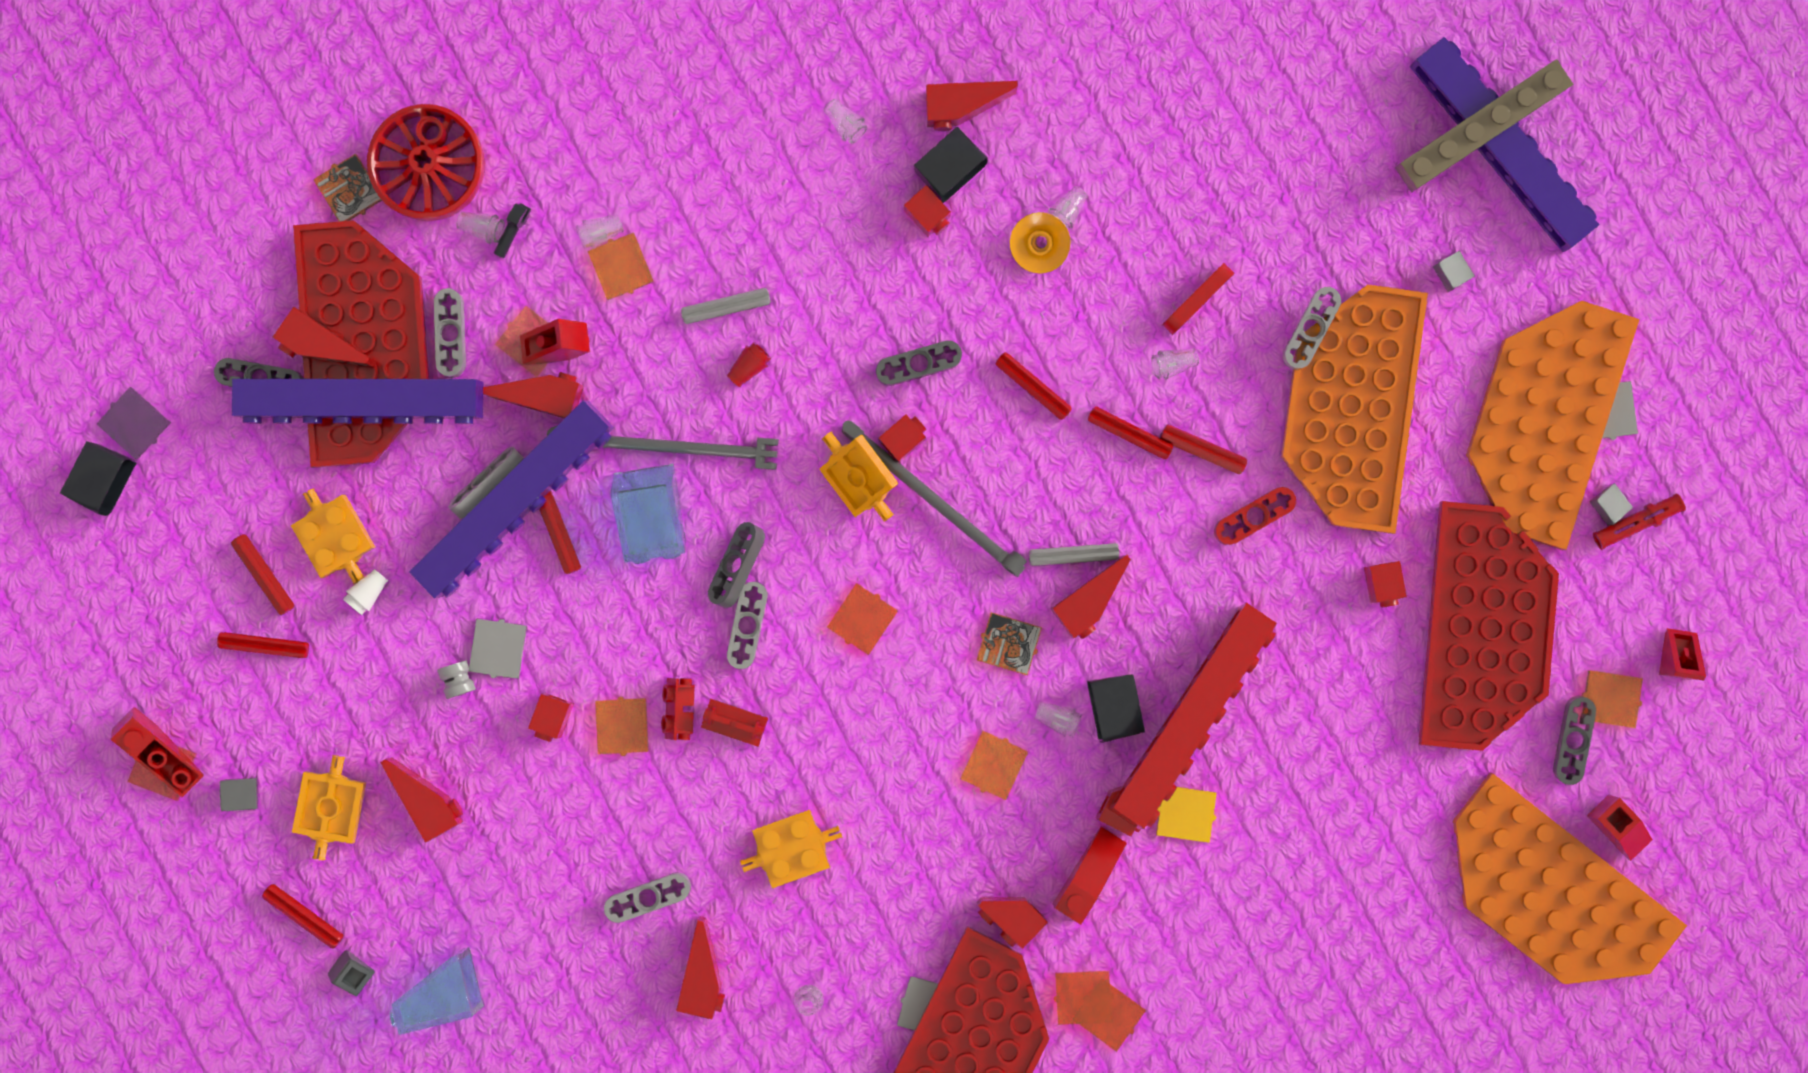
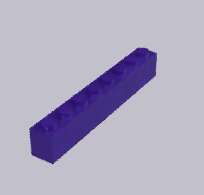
[1410,37,1600,252]
[232,379,484,424]
[409,400,615,599]

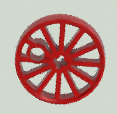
[367,104,485,221]

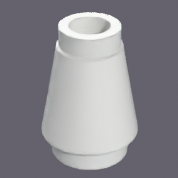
[343,569,388,615]

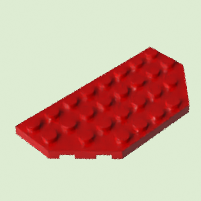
[293,220,429,468]
[1419,501,1559,751]
[893,926,1050,1073]

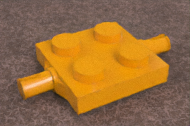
[819,431,899,522]
[290,488,376,584]
[292,755,366,860]
[740,810,843,888]

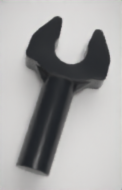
[493,203,531,258]

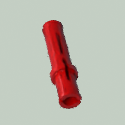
[1593,493,1686,550]

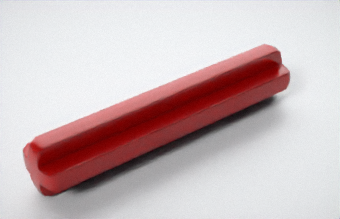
[995,352,1072,420]
[1088,406,1173,459]
[1160,424,1247,474]
[539,491,581,574]
[231,534,294,615]
[217,632,309,658]
[262,884,343,949]

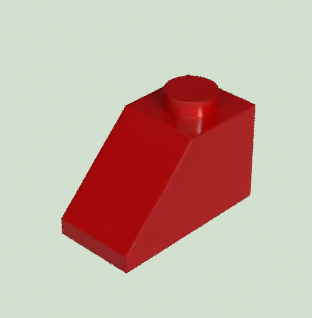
[520,319,590,365]

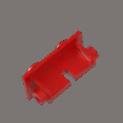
[661,678,695,740]
[701,698,768,747]

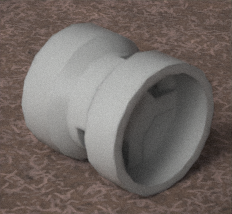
[437,660,476,699]

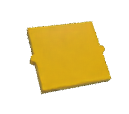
[1156,787,1217,843]

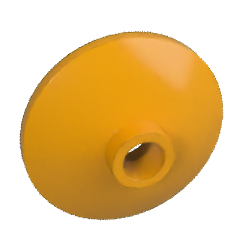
[1010,212,1071,274]

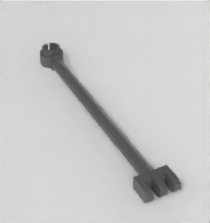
[842,421,1027,577]
[546,426,779,470]

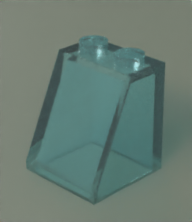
[610,464,686,564]
[390,947,484,1035]

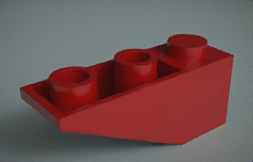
[110,707,204,797]

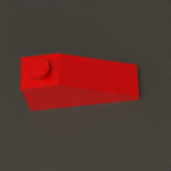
[926,81,1018,131]
[273,307,376,367]
[483,372,583,419]
[1051,555,1131,640]
[380,757,463,843]
[1052,826,1127,925]
[676,916,725,1019]

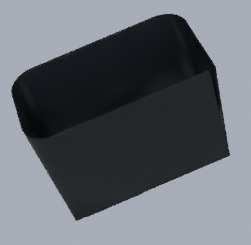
[914,127,988,203]
[60,441,137,516]
[1087,674,1145,743]

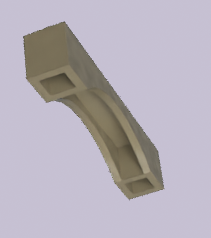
[1395,59,1574,193]

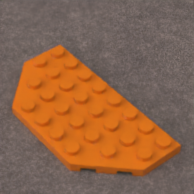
[1281,284,1428,534]
[1466,301,1640,550]
[1453,773,1687,984]

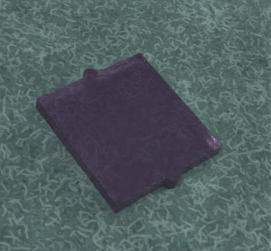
[97,387,171,460]

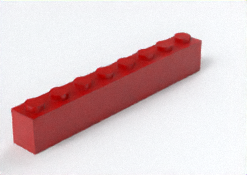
[1108,603,1277,829]

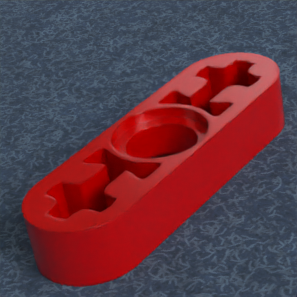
[1162,263,1235,335]
[1214,487,1296,545]

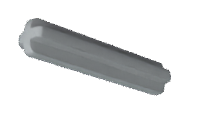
[681,288,771,324]
[1029,543,1119,566]

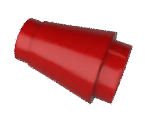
[727,342,771,387]

